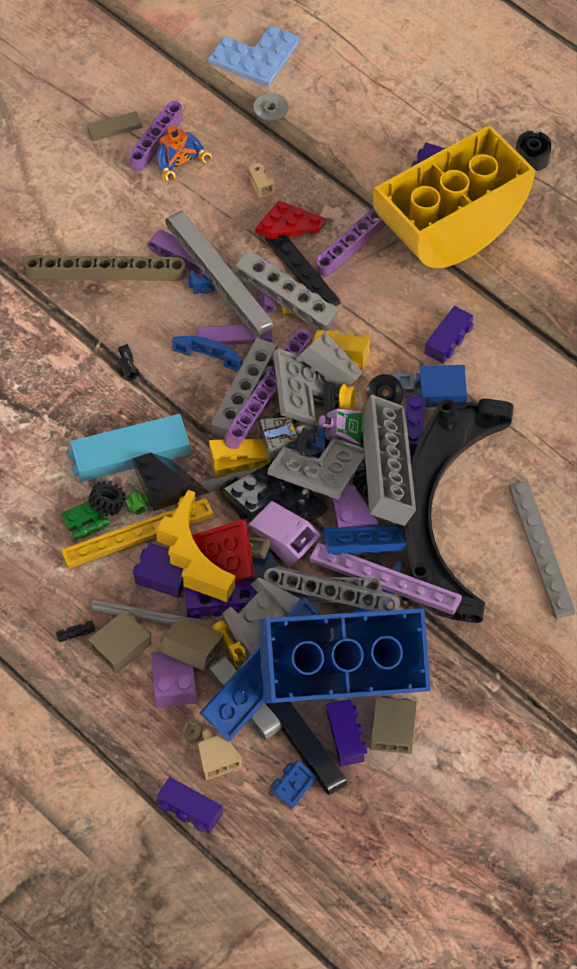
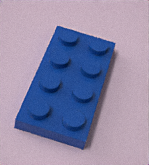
[323,525,407,555]

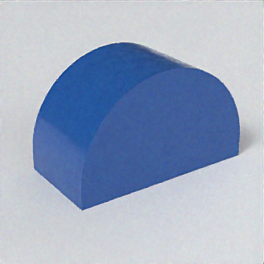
[258,608,431,703]

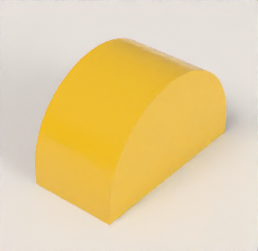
[373,125,535,268]

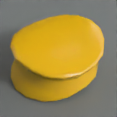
[339,384,356,410]

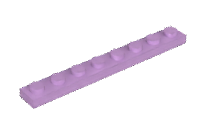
[310,543,462,615]

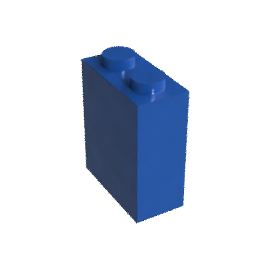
[416,365,467,407]

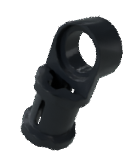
[117,344,140,381]

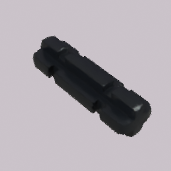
[56,620,95,642]

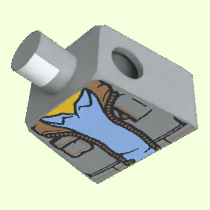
[259,417,305,460]

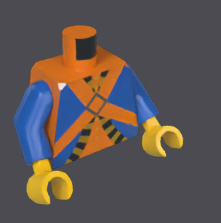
[156,125,212,181]

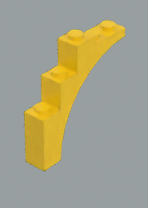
[155,490,235,602]

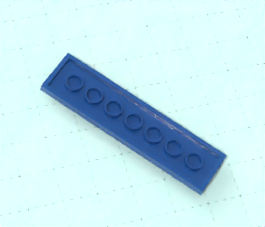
[200,597,321,742]

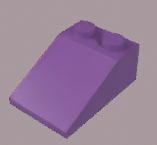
[151,651,197,708]

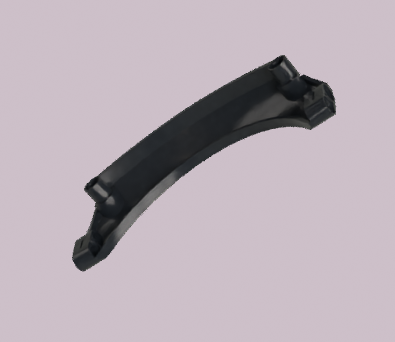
[404,399,514,623]

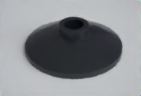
[366,374,404,405]

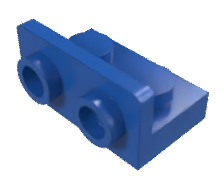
[268,761,317,809]

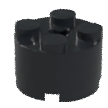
[516,131,551,171]

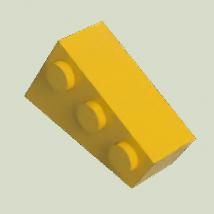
[312,330,370,372]
[209,439,271,478]

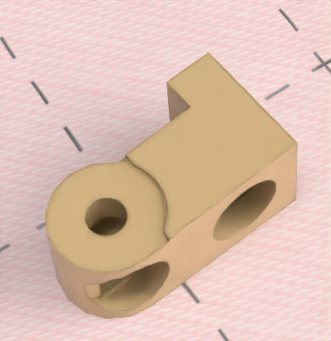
[249,163,275,198]

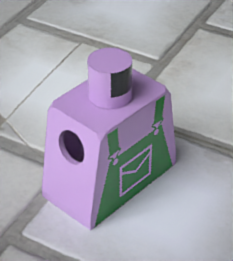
[319,409,362,446]

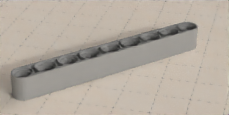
[165,210,274,337]

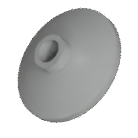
[254,93,288,121]

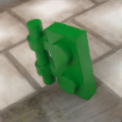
[61,501,110,540]

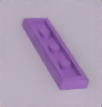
[198,325,273,345]

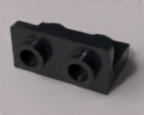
[296,424,323,457]

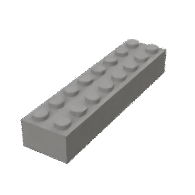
[361,395,416,526]

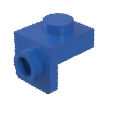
[187,270,215,294]

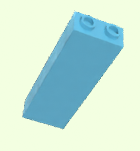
[68,414,191,482]

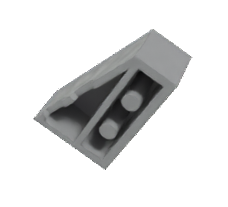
[296,332,363,391]

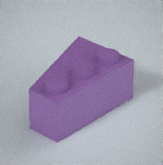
[330,481,377,528]

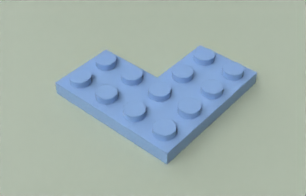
[208,25,300,87]

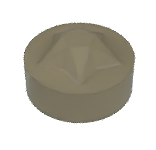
[182,721,203,742]

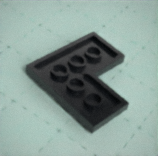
[222,461,328,523]

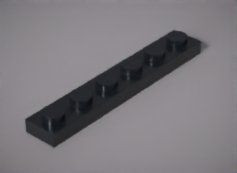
[265,235,340,306]

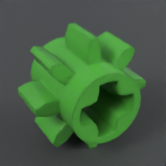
[125,491,150,515]

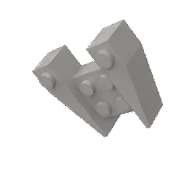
[222,578,300,660]

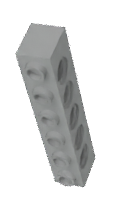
[234,250,338,331]
[211,338,277,439]

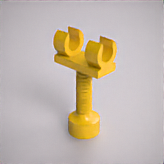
[212,621,246,670]

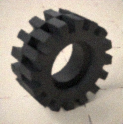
[88,481,126,516]

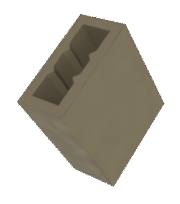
[88,610,152,674]
[160,617,224,671]
[371,696,417,754]

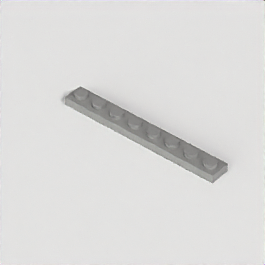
[509,480,575,619]

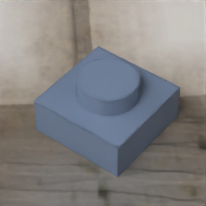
[395,373,414,393]

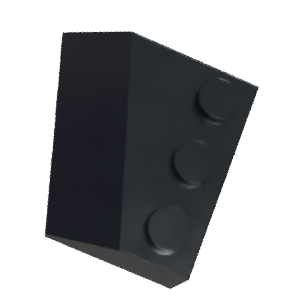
[133,452,208,511]

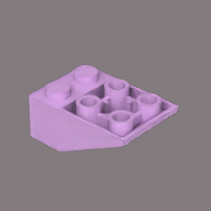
[248,501,321,567]

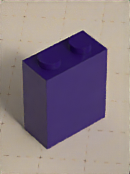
[133,542,184,598]

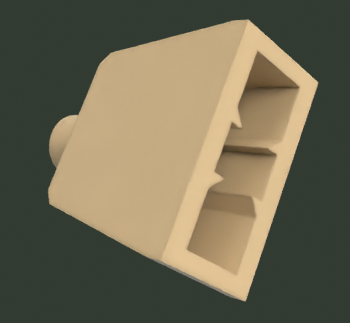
[198,729,242,781]

